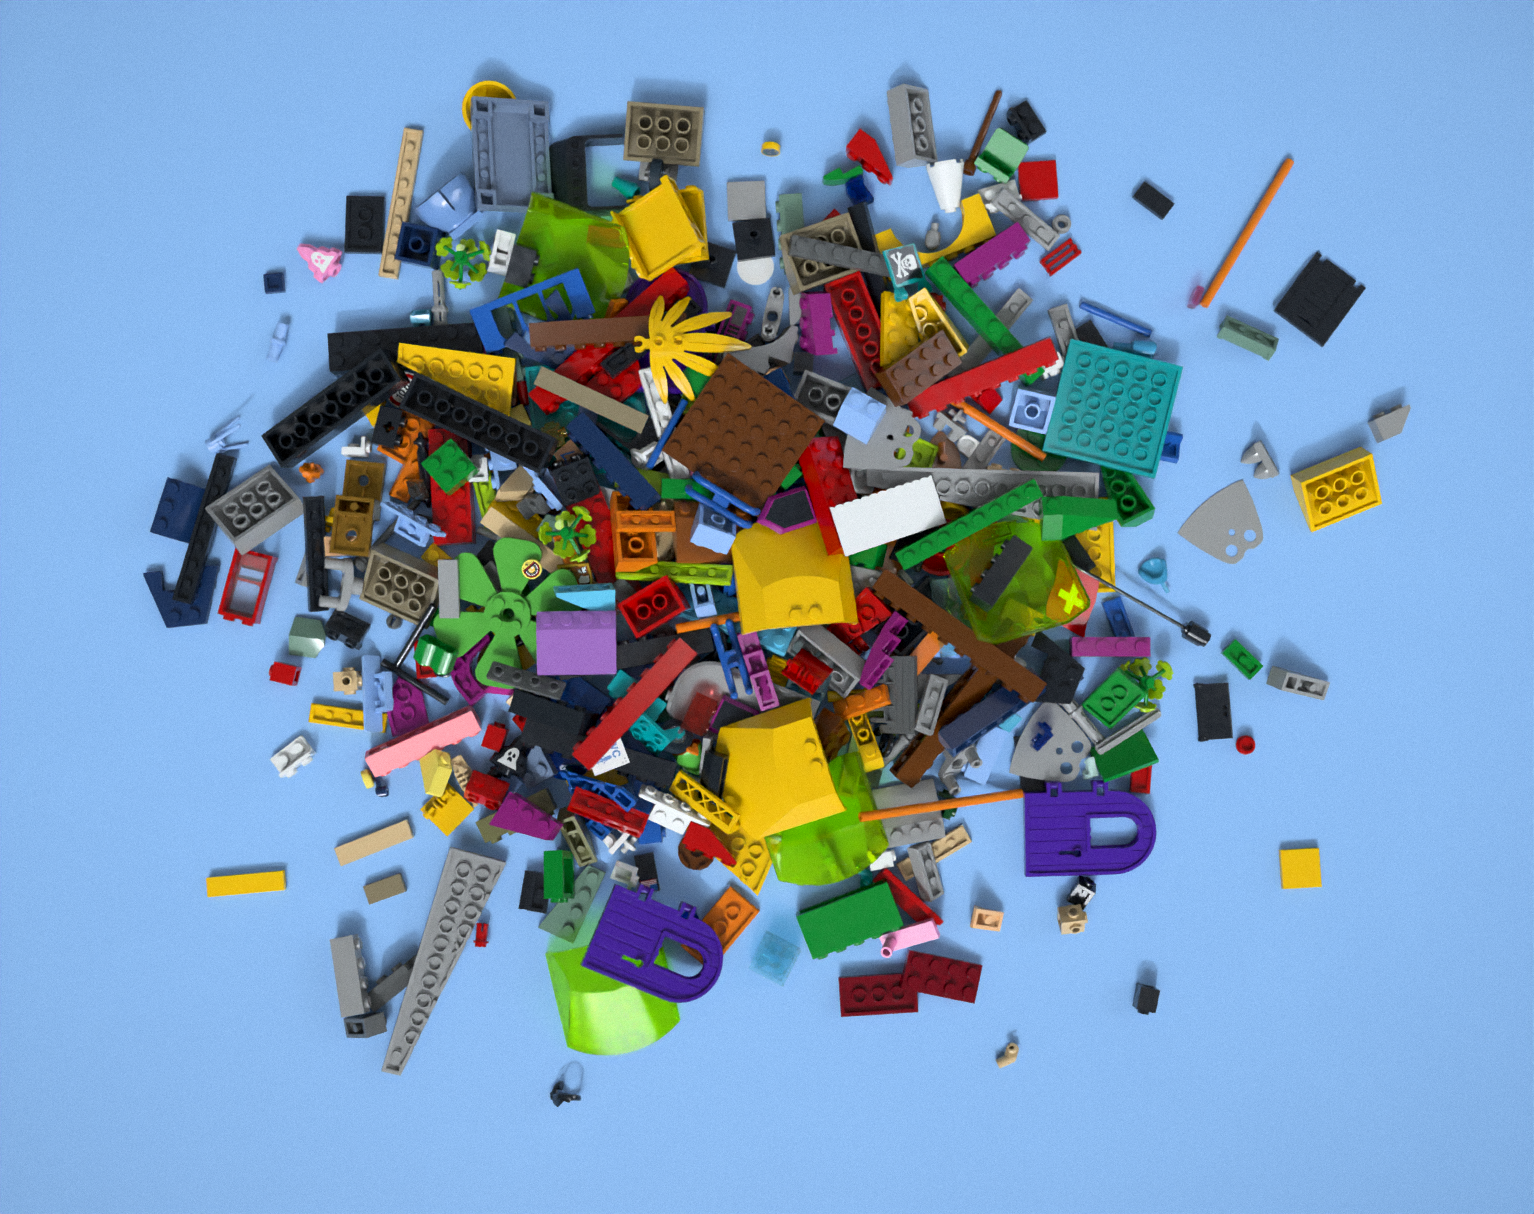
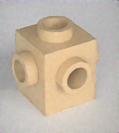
[333,667,362,695]
[1057,904,1088,935]

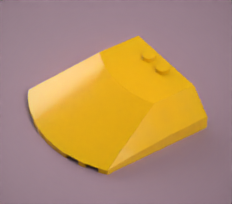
[731,518,858,635]
[716,697,847,839]

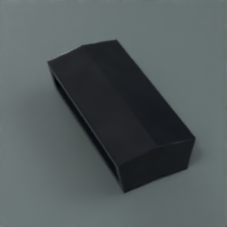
[698,750,729,804]

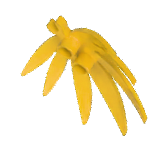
[634,296,752,404]

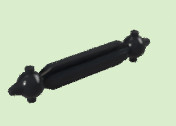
[413,432,432,508]

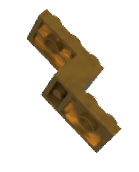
[329,459,386,557]

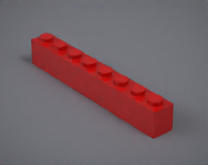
[907,336,1059,419]
[572,638,697,771]

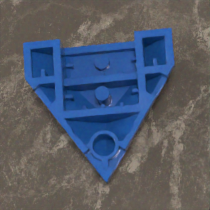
[560,770,639,841]

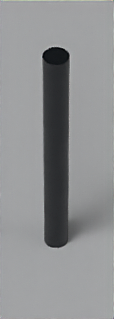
[394,603,437,668]
[380,658,449,705]

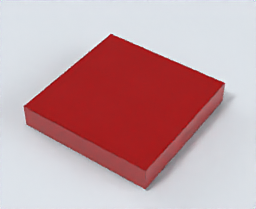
[1017,160,1058,202]

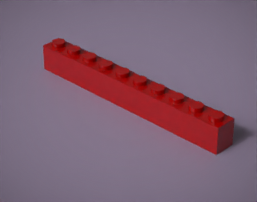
[528,267,690,416]

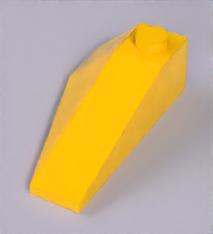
[909,287,969,357]

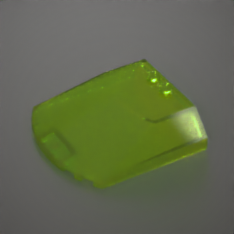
[497,191,630,322]
[944,520,1091,644]
[764,750,890,886]
[545,942,681,1055]

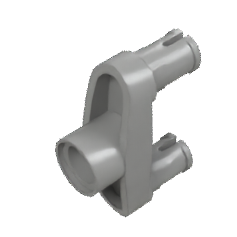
[761,287,784,343]
[319,557,363,611]
[938,743,983,795]

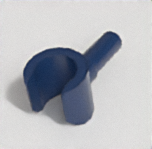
[372,773,389,797]

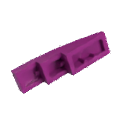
[859,611,908,690]
[736,632,780,711]

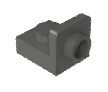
[516,493,551,520]

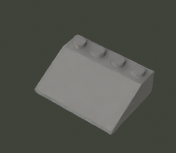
[205,465,303,555]
[858,778,946,851]

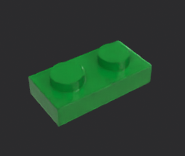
[1221,639,1263,680]

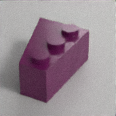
[799,291,838,356]
[489,791,564,841]

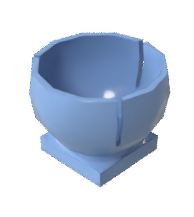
[415,172,484,240]

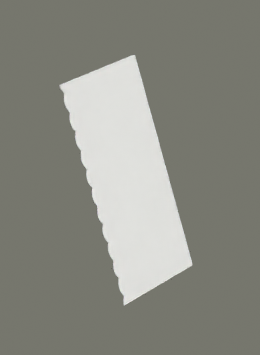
[830,475,946,557]

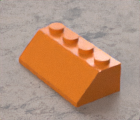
[609,491,658,572]

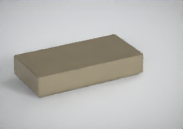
[363,873,407,905]

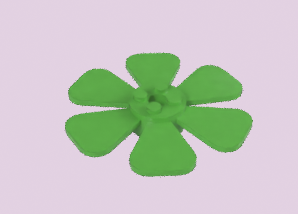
[433,537,582,689]

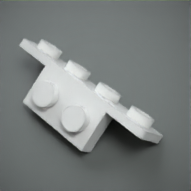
[638,784,711,835]

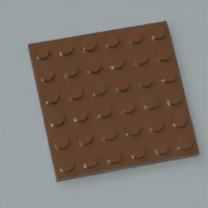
[662,353,825,517]

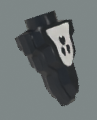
[489,734,529,779]

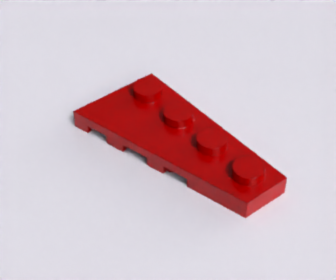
[827,586,894,644]

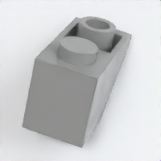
[1368,404,1411,443]

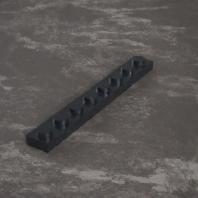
[172,453,237,605]

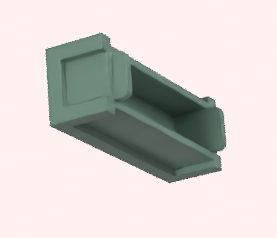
[1217,315,1279,361]

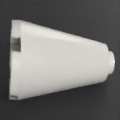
[926,159,964,213]

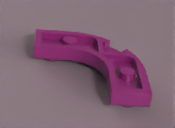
[451,634,492,707]

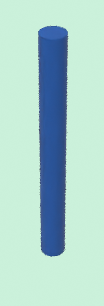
[1079,301,1152,337]
[645,399,688,470]

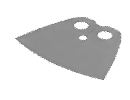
[843,387,921,469]
[1178,480,1263,564]
[1009,703,1091,782]

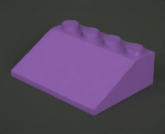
[536,611,617,675]

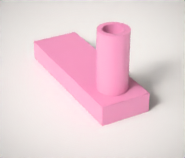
[879,918,940,958]

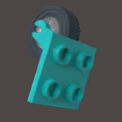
[628,712,693,757]

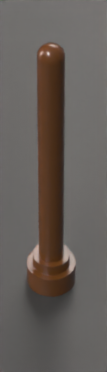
[963,90,1002,176]

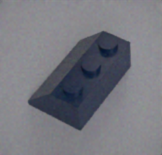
[150,477,205,544]

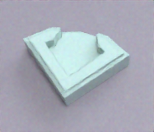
[1082,757,1099,780]

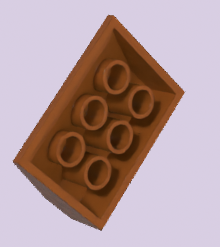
[671,502,752,564]

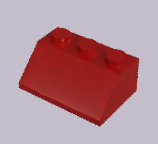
[617,575,691,638]

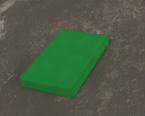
[1081,667,1148,730]
[1089,729,1159,783]

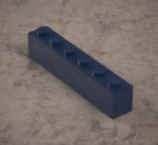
[566,412,661,511]
[938,667,1046,757]

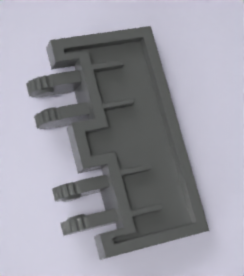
[869,655,918,734]

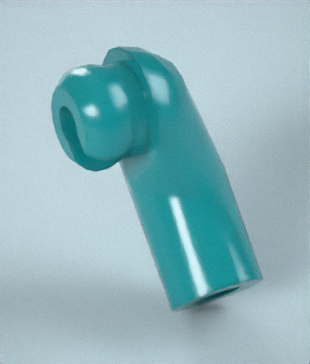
[853,862,873,887]

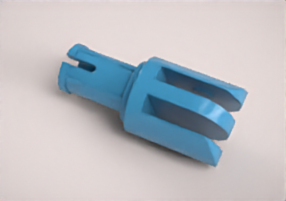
[1113,340,1157,359]

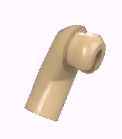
[995,1043,1019,1069]

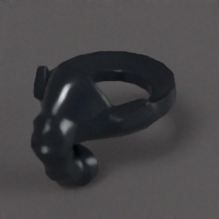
[873,727,896,758]
[550,1081,581,1107]

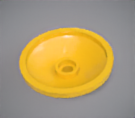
[462,80,516,130]

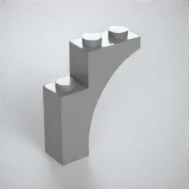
[716,325,799,376]

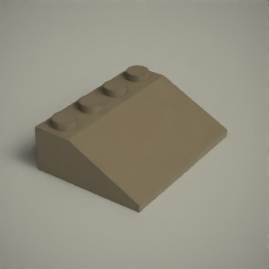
[623,101,705,167]
[779,212,862,295]
[359,542,439,629]

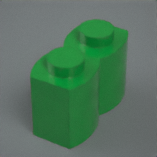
[413,634,459,675]

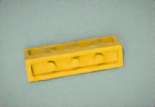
[669,770,741,834]

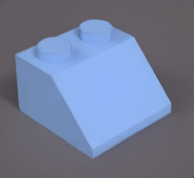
[1009,385,1056,434]
[833,387,886,445]
[690,503,736,555]

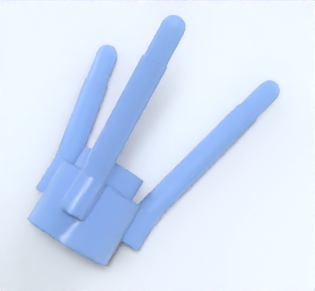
[205,416,248,454]

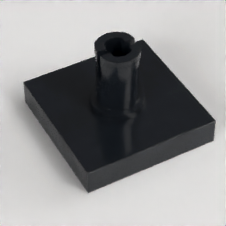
[732,218,775,262]
[689,242,736,289]

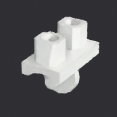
[603,830,638,855]

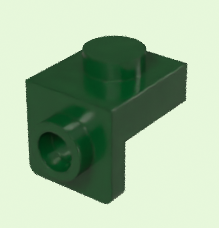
[937,789,957,820]

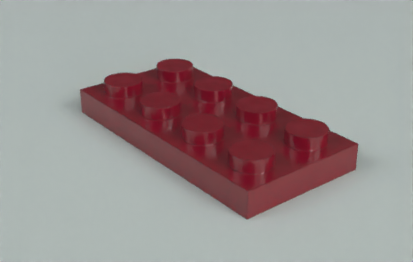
[899,949,983,1004]
[838,973,918,1017]

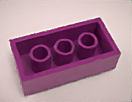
[953,222,1031,290]

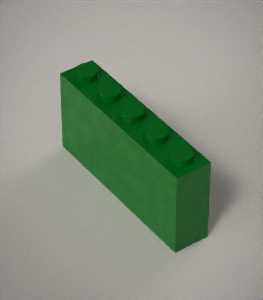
[796,878,904,960]

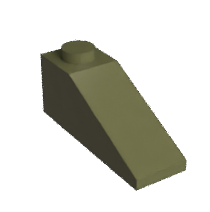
[557,806,598,867]

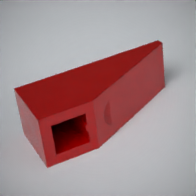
[845,129,893,186]
[682,821,737,867]

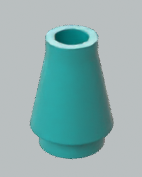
[612,176,641,200]

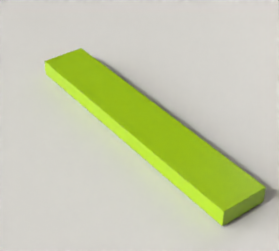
[615,561,734,586]

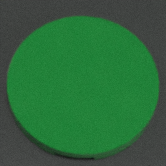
[1010,428,1067,471]

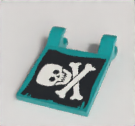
[882,243,932,302]

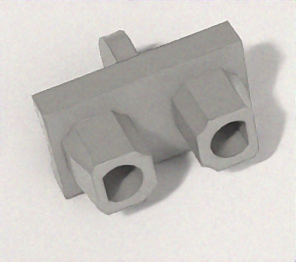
[933,409,968,442]

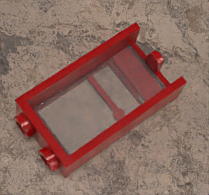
[217,548,278,627]

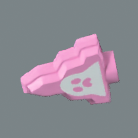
[297,243,342,283]

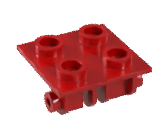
[781,648,834,695]

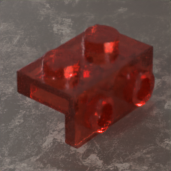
[680,691,718,737]

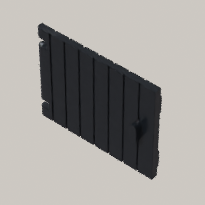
[1273,252,1366,347]

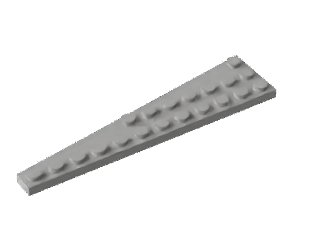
[866,467,1099,531]
[381,846,506,1076]

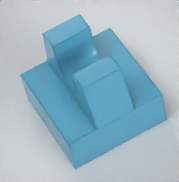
[410,309,433,327]

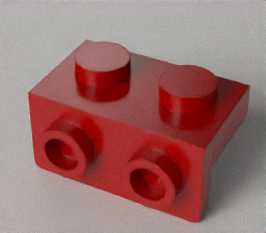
[464,770,510,810]

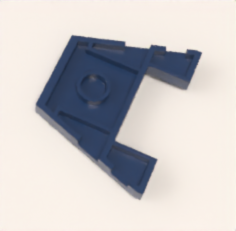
[503,289,577,369]
[143,565,220,628]

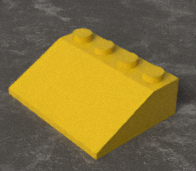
[1290,447,1382,532]

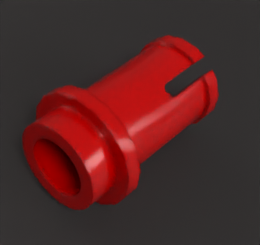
[517,381,529,406]
[473,923,489,947]

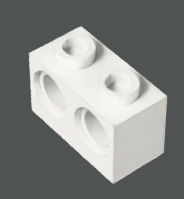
[487,229,516,276]

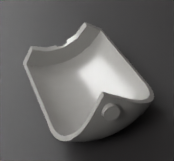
[665,661,820,741]

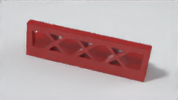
[567,786,649,838]
[872,868,944,926]

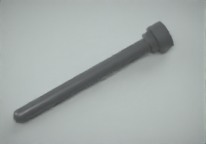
[353,498,421,572]

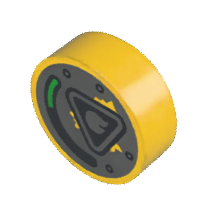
[761,141,780,156]

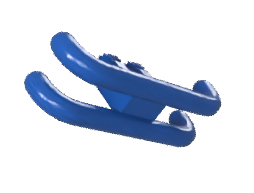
[685,471,761,529]
[710,619,753,699]

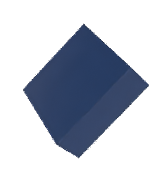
[263,272,286,294]

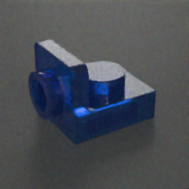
[1030,721,1054,752]

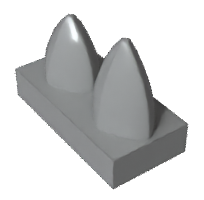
[1240,440,1280,479]

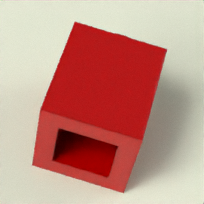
[269,661,302,686]
[481,721,510,752]

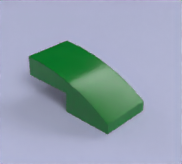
[822,165,863,186]

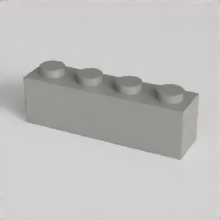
[330,934,371,1018]

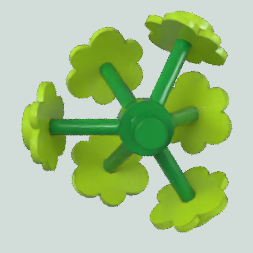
[435,237,491,290]
[538,506,596,563]
[1120,657,1173,712]

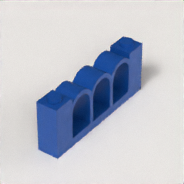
[469,268,596,356]

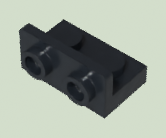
[1006,100,1047,145]
[324,609,371,650]

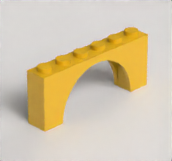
[875,193,996,282]

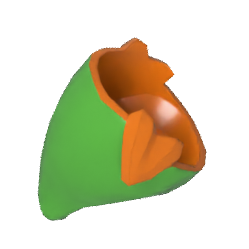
[672,739,702,776]

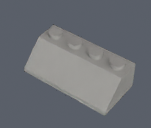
[887,84,938,168]
[787,625,866,698]

